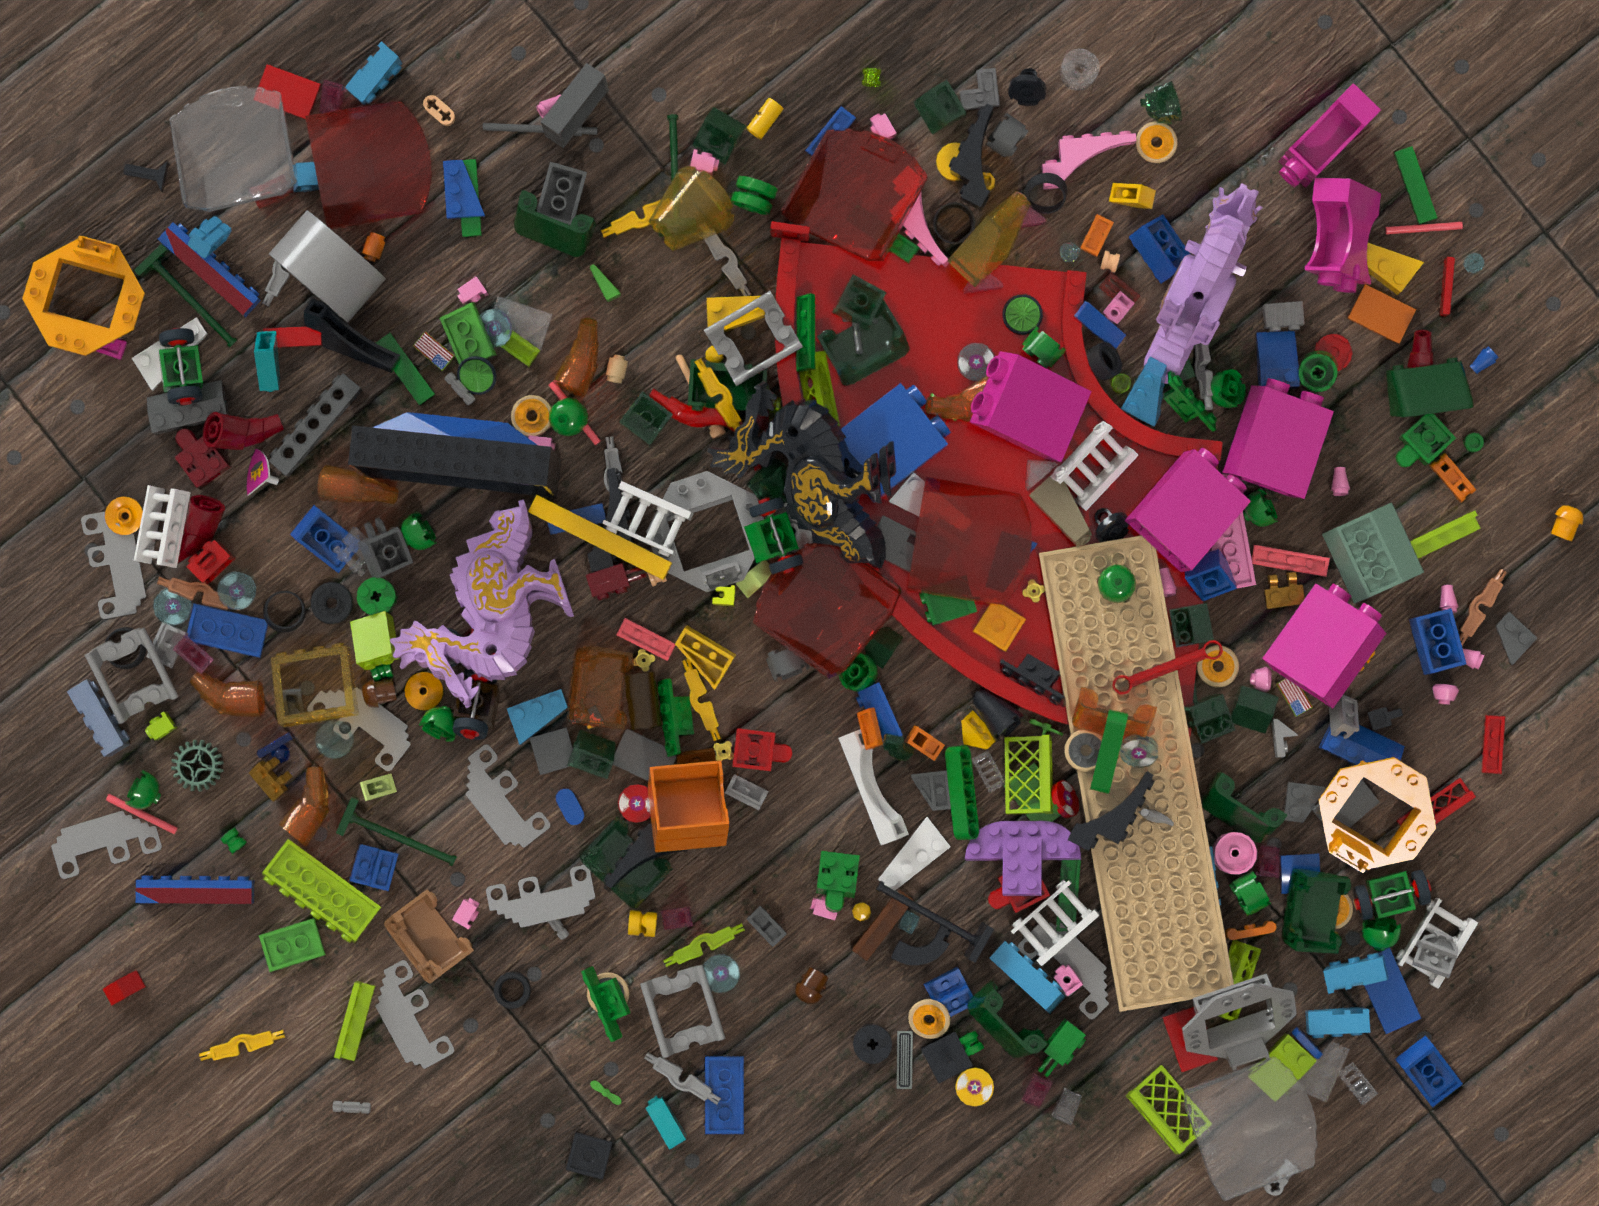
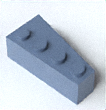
[67,679,130,757]

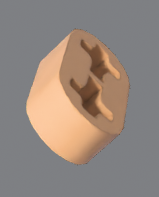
[423,95,455,126]

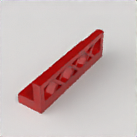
[1396,778,1476,827]

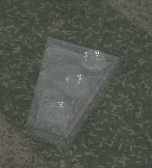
[492,296,553,350]
[1292,1041,1350,1102]

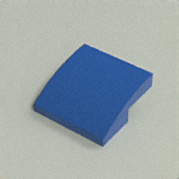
[349,844,398,891]
[1280,854,1320,894]
[924,966,973,1017]

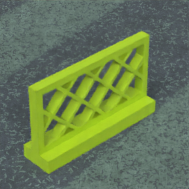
[1005,735,1053,814]
[1125,1065,1212,1154]

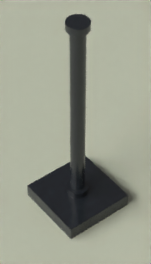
[875,881,994,963]
[921,1031,973,1083]

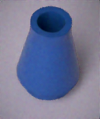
[1470,346,1499,374]

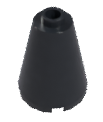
[973,689,1025,742]

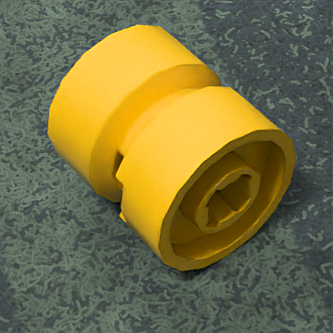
[628,910,657,937]

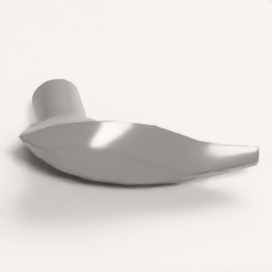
[1139,808,1174,826]

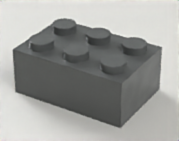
[536,162,587,225]

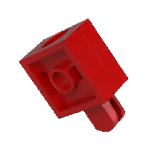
[186,540,236,585]
[732,728,792,771]
[988,875,1050,913]

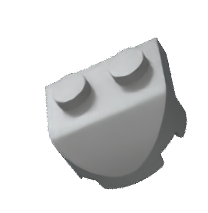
[1412,931,1458,978]

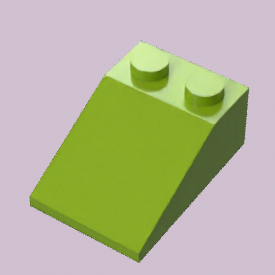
[1247,1033,1317,1102]

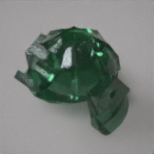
[1140,81,1182,124]

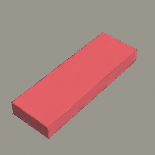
[616,618,676,661]

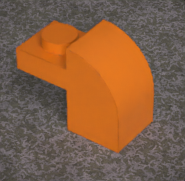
[904,725,945,761]

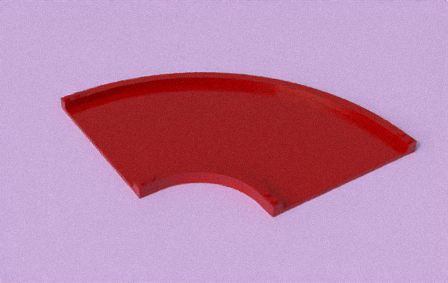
[775,238,1222,737]

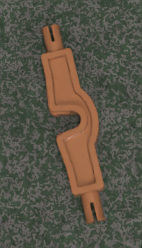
[1459,569,1507,646]
[157,577,241,612]

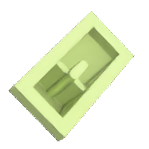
[736,560,777,598]
[360,774,397,801]

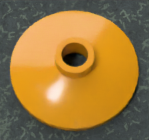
[105,497,143,535]
[405,672,443,710]

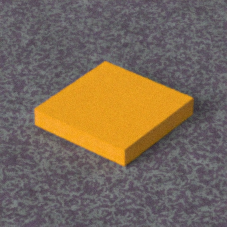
[973,599,1026,652]

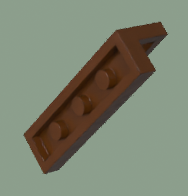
[852,888,914,961]

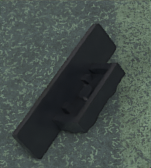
[999,654,1066,707]

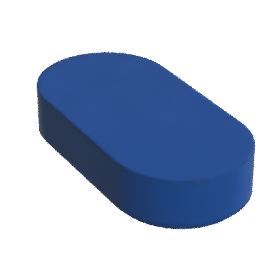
[556,789,584,825]
[1292,1027,1323,1059]

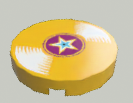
[955,1067,994,1107]

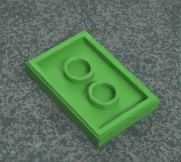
[440,302,496,365]
[1004,763,1060,822]
[259,918,326,972]

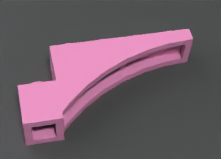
[1041,131,1136,189]
[890,166,950,267]

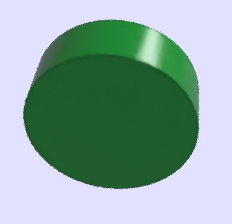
[1464,433,1484,452]

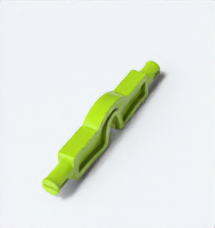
[663,923,745,967]

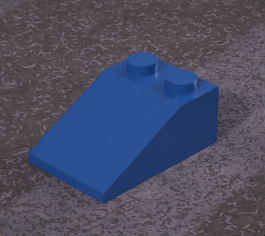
[1256,331,1300,389]
[290,505,360,573]
[1395,1036,1463,1107]

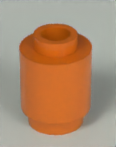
[362,232,385,262]

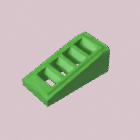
[590,264,621,302]

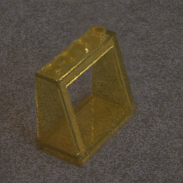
[947,190,1031,287]
[271,643,359,727]

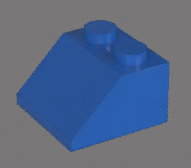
[1185,549,1237,601]

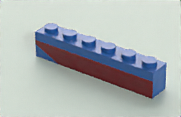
[158,222,261,317]
[136,876,255,904]

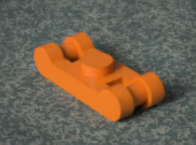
[1429,453,1476,503]
[1225,921,1276,940]

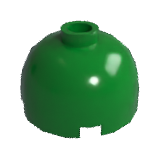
[1211,369,1246,408]
[548,398,588,436]
[1243,487,1278,527]
[401,511,437,550]
[1097,564,1136,603]
[839,653,878,692]
[419,706,456,742]
[125,770,161,810]
[1362,917,1401,951]

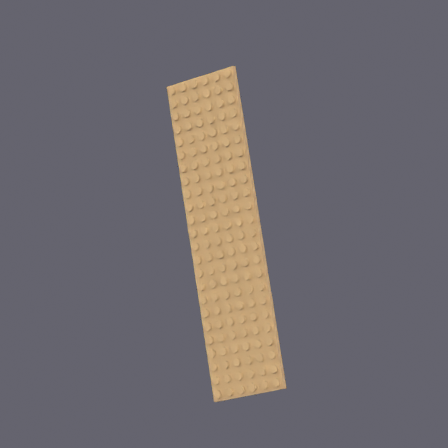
[1039,536,1234,1012]

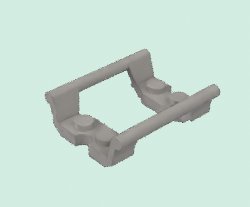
[704,291,803,386]
[85,628,179,724]
[640,964,726,1058]

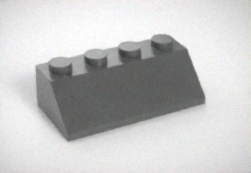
[147,380,230,435]

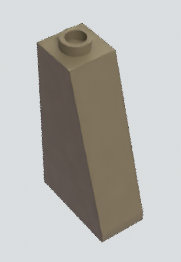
[1029,475,1092,548]

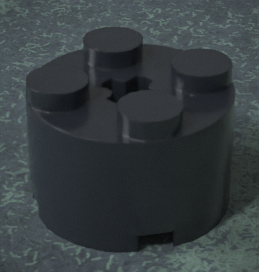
[853,1023,892,1064]

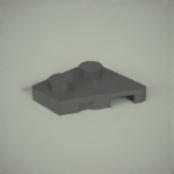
[1495,612,1537,665]
[911,770,951,811]
[1284,782,1325,823]

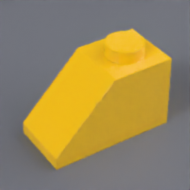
[1109,183,1156,209]

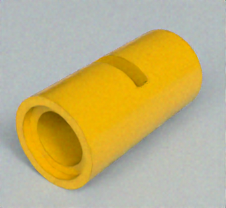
[746,98,784,140]

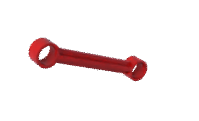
[1112,640,1223,695]

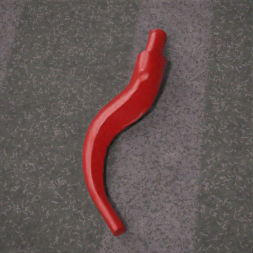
[648,389,762,471]

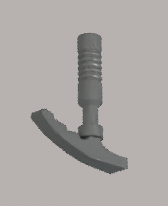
[842,315,879,354]

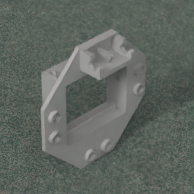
[646,471,764,592]
[1182,974,1297,1071]

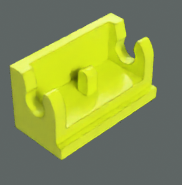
[712,585,735,606]

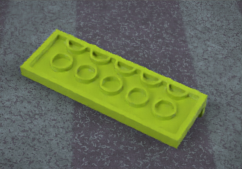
[262,839,381,943]

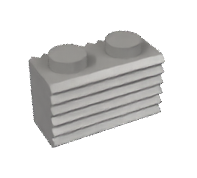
[1263,301,1305,332]

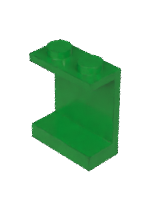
[919,575,977,626]

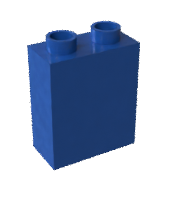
[841,383,951,503]

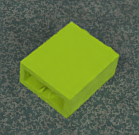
[350,611,399,670]

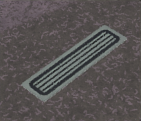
[897,1031,913,1089]

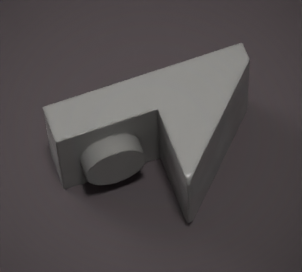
[1271,719,1298,757]

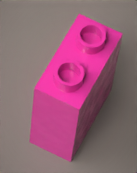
[970,351,1092,462]
[1222,378,1334,499]
[1125,448,1251,572]
[1262,583,1386,709]

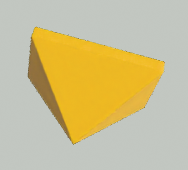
[961,710,996,749]

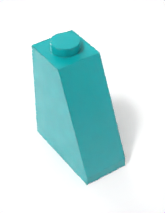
[254,331,280,392]
[646,1096,687,1150]

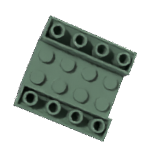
[1322,502,1424,604]

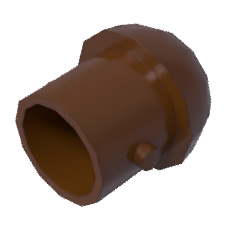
[362,678,397,708]
[795,967,829,1004]

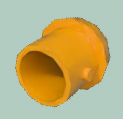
[1551,505,1583,541]

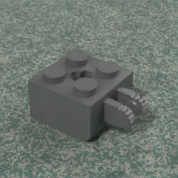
[358,518,413,578]

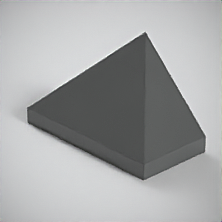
[281,689,306,720]

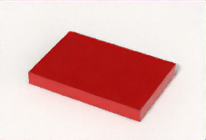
[254,64,321,120]
[771,221,810,242]
[1162,1006,1218,1072]

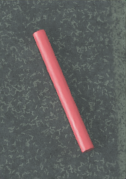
[1385,222,1463,235]
[548,381,601,445]
[106,794,178,835]

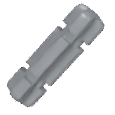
[444,372,475,405]
[548,919,569,940]
[333,1101,371,1114]

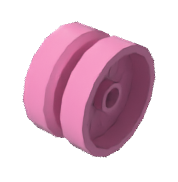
[1212,832,1257,874]

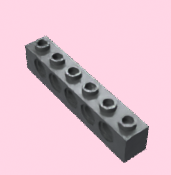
[269,374,362,477]

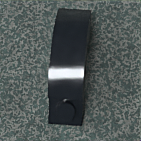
[891,925,951,965]

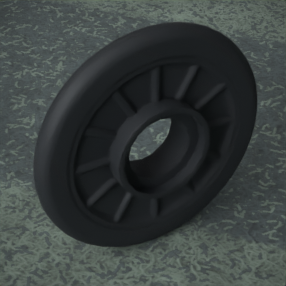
[311,582,353,624]

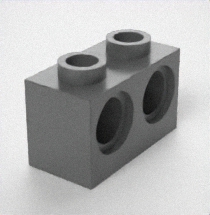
[746,905,787,947]

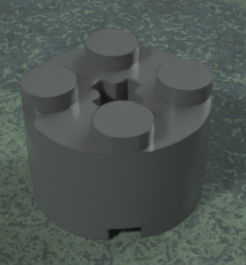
[985,113,1028,158]
[766,643,810,682]

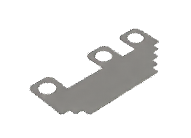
[81,512,146,619]
[307,688,411,771]
[466,744,550,848]
[51,811,162,879]
[486,865,595,928]
[1018,923,1109,1019]
[375,960,454,1069]

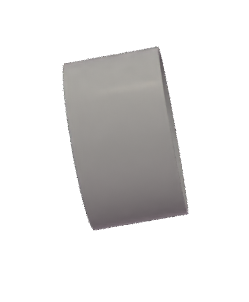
[269,210,386,323]

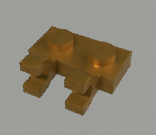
[1264,572,1305,609]
[249,756,293,802]

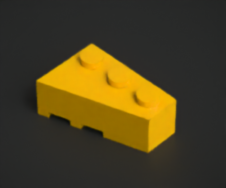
[1367,243,1424,295]
[707,296,765,332]
[675,625,736,690]

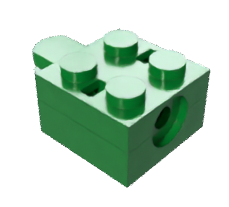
[1395,414,1456,468]
[816,851,860,913]
[1037,1018,1086,1078]

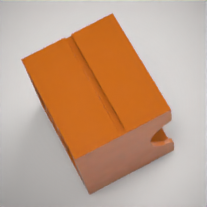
[648,760,729,852]

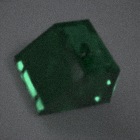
[913,80,966,135]
[1169,603,1214,648]
[1184,694,1235,744]
[567,730,616,779]

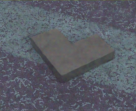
[960,68,1000,111]

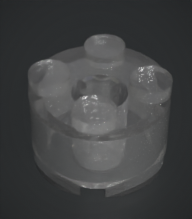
[1060,48,1100,90]

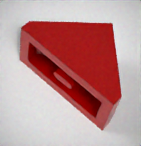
[103,970,146,1006]

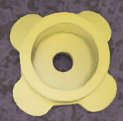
[1022,580,1045,602]
[632,649,655,672]
[713,741,734,761]

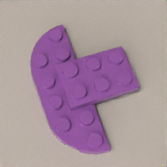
[965,821,1081,896]

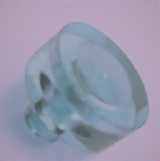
[1060,242,1080,262]
[1464,253,1484,273]

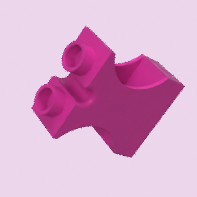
[1278,83,1381,188]
[1305,178,1381,293]

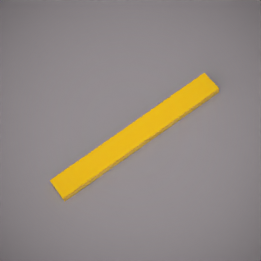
[528,495,672,580]

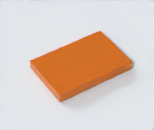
[1347,284,1416,344]

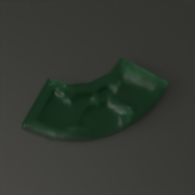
[883,734,914,761]

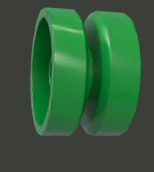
[730,176,778,215]

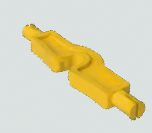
[601,197,682,238]
[694,358,741,430]
[682,659,721,741]
[199,1030,285,1061]

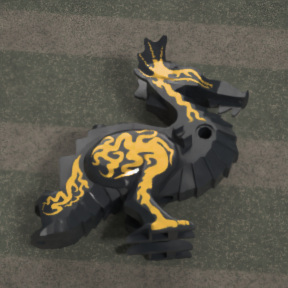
[707,381,896,568]

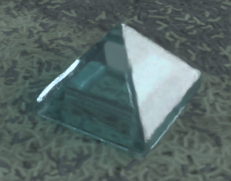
[898,910,920,934]

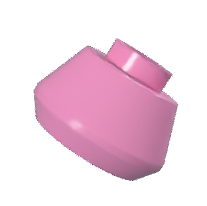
[1250,667,1271,693]
[1432,684,1459,705]

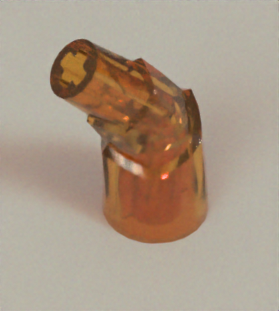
[553,318,599,397]
[925,375,989,422]
[318,465,399,504]
[190,670,265,717]
[278,767,330,847]

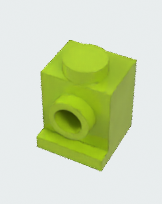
[145,712,177,740]

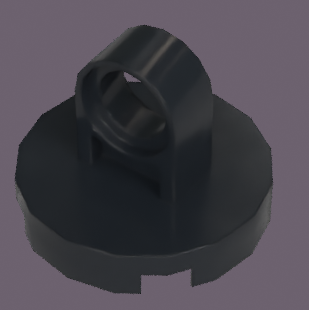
[1008,68,1047,106]
[1094,508,1129,543]

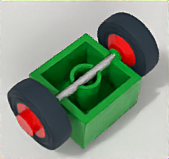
[159,328,203,405]
[744,497,804,574]
[1353,870,1431,920]

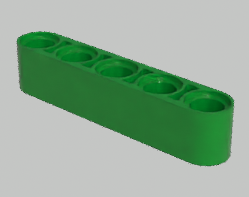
[1090,709,1128,794]
[945,745,979,840]

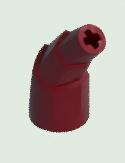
[1407,330,1434,368]
[203,411,284,450]
[177,495,225,564]

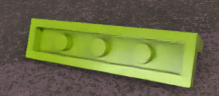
[799,351,840,426]
[1410,511,1481,559]
[1218,940,1261,1021]
[334,981,375,1061]

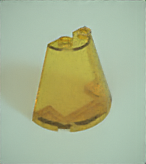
[649,166,734,251]

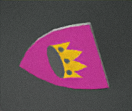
[247,449,279,496]

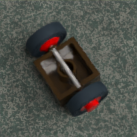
[453,668,500,740]

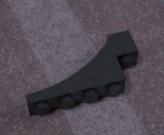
[949,103,994,212]
[304,298,400,373]
[587,468,636,572]
[1067,771,1155,851]
[603,823,689,893]

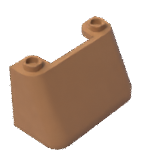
[384,889,474,983]

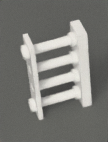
[1050,421,1138,511]
[603,481,693,557]
[134,485,191,568]
[1011,879,1100,966]
[1396,898,1478,989]

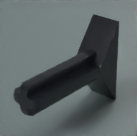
[123,161,169,193]

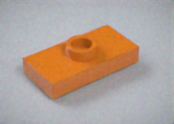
[1080,214,1114,257]
[857,708,883,750]

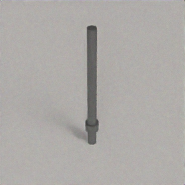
[483,123,598,136]

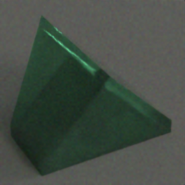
[861,627,903,669]

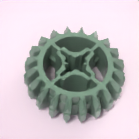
[171,740,224,792]

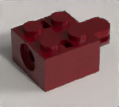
[174,429,231,490]
[586,564,647,601]

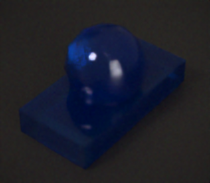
[257,732,295,763]

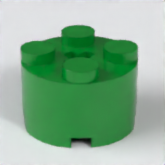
[1022,326,1066,369]
[1299,350,1338,392]
[357,577,398,615]
[1229,870,1271,916]

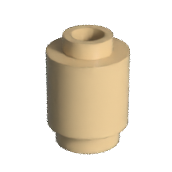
[606,355,628,384]

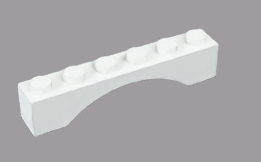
[839,729,909,845]

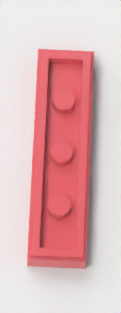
[1251,545,1330,577]

